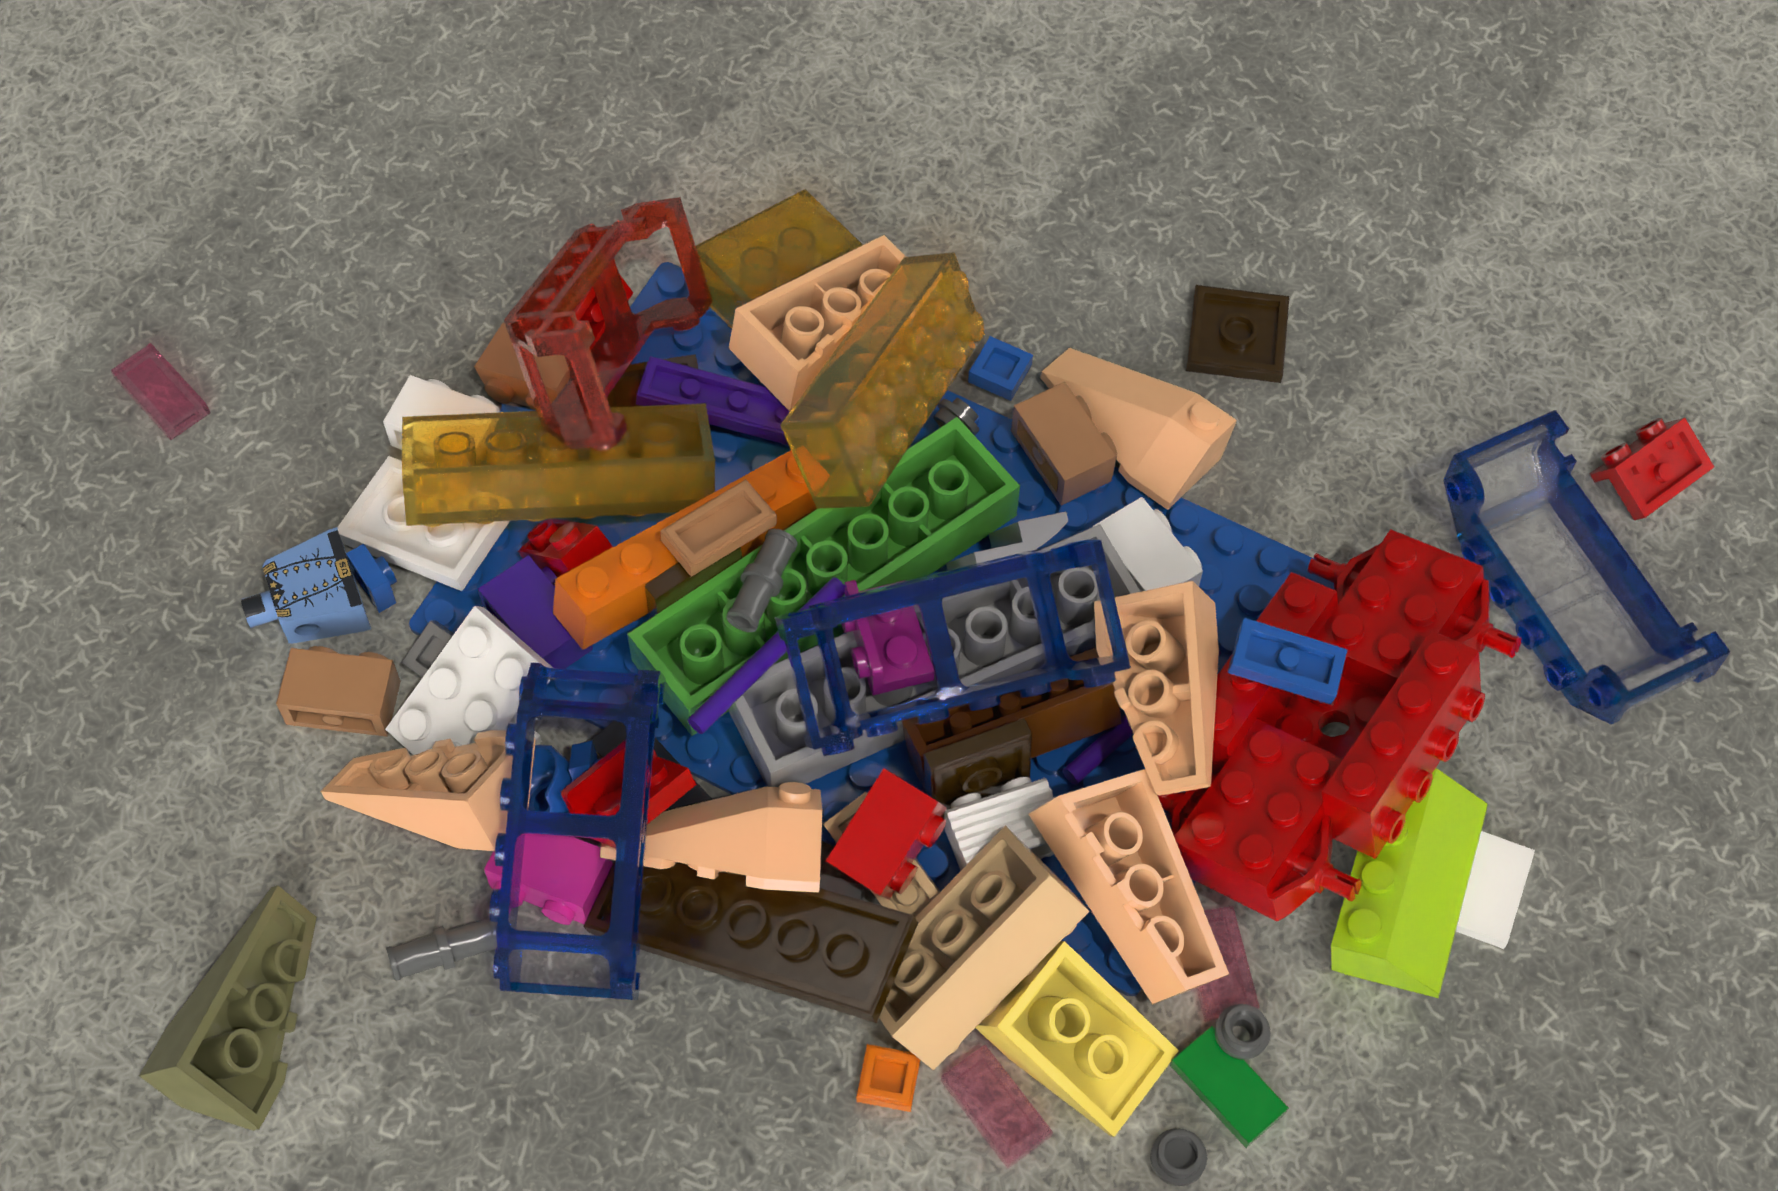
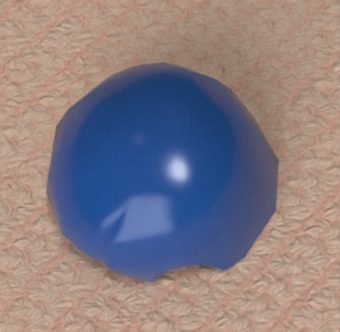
[525,745,572,827]

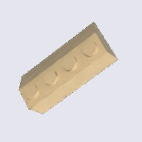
[879,825,1089,1071]

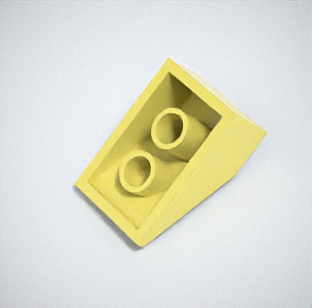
[976,941,1179,1137]

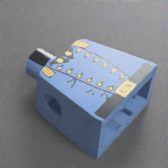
[241,527,371,644]

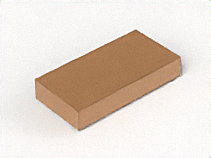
[660,479,777,577]

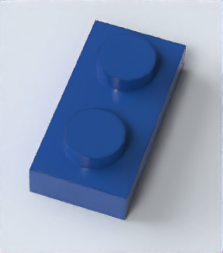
[1227,618,1348,705]

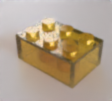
[690,189,863,329]

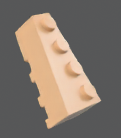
[729,235,914,411]
[1028,769,1229,1004]

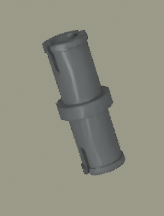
[726,529,798,632]
[386,915,502,981]

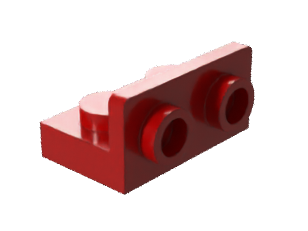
[1590,417,1714,520]
[561,731,696,849]

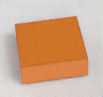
[856,1044,921,1112]

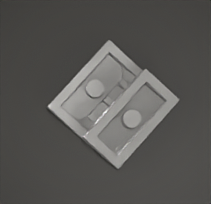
[946,511,1068,583]

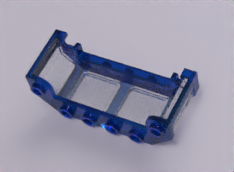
[1443,410,1731,725]

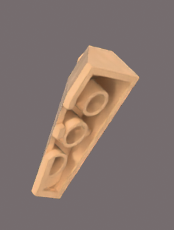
[1040,348,1237,510]
[1094,581,1219,796]
[320,730,535,852]
[600,782,822,892]

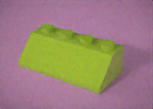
[1331,768,1488,998]

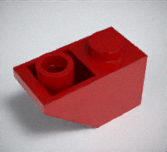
[518,519,613,578]

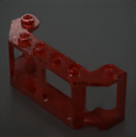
[504,197,713,451]

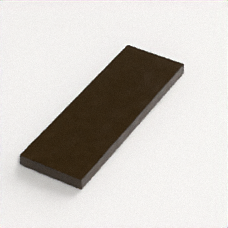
[583,860,918,1023]

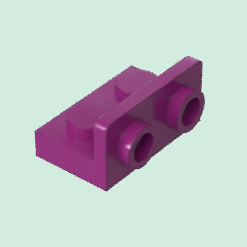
[837,580,935,696]

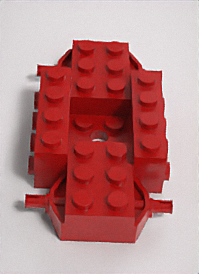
[1157,529,1522,922]

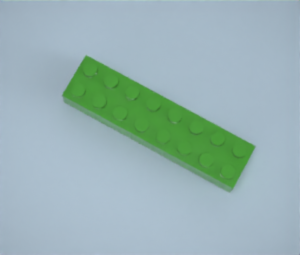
[627,417,1020,736]

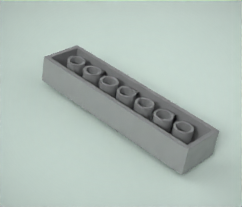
[729,524,1141,787]

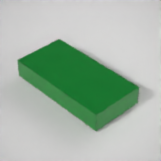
[1170,1026,1289,1148]

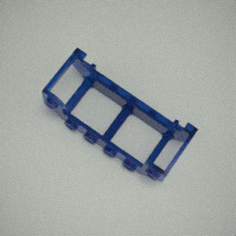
[775,539,1131,756]
[489,662,666,1000]

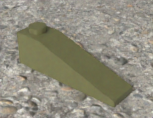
[139,885,317,1131]

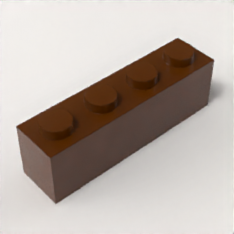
[902,648,1122,790]

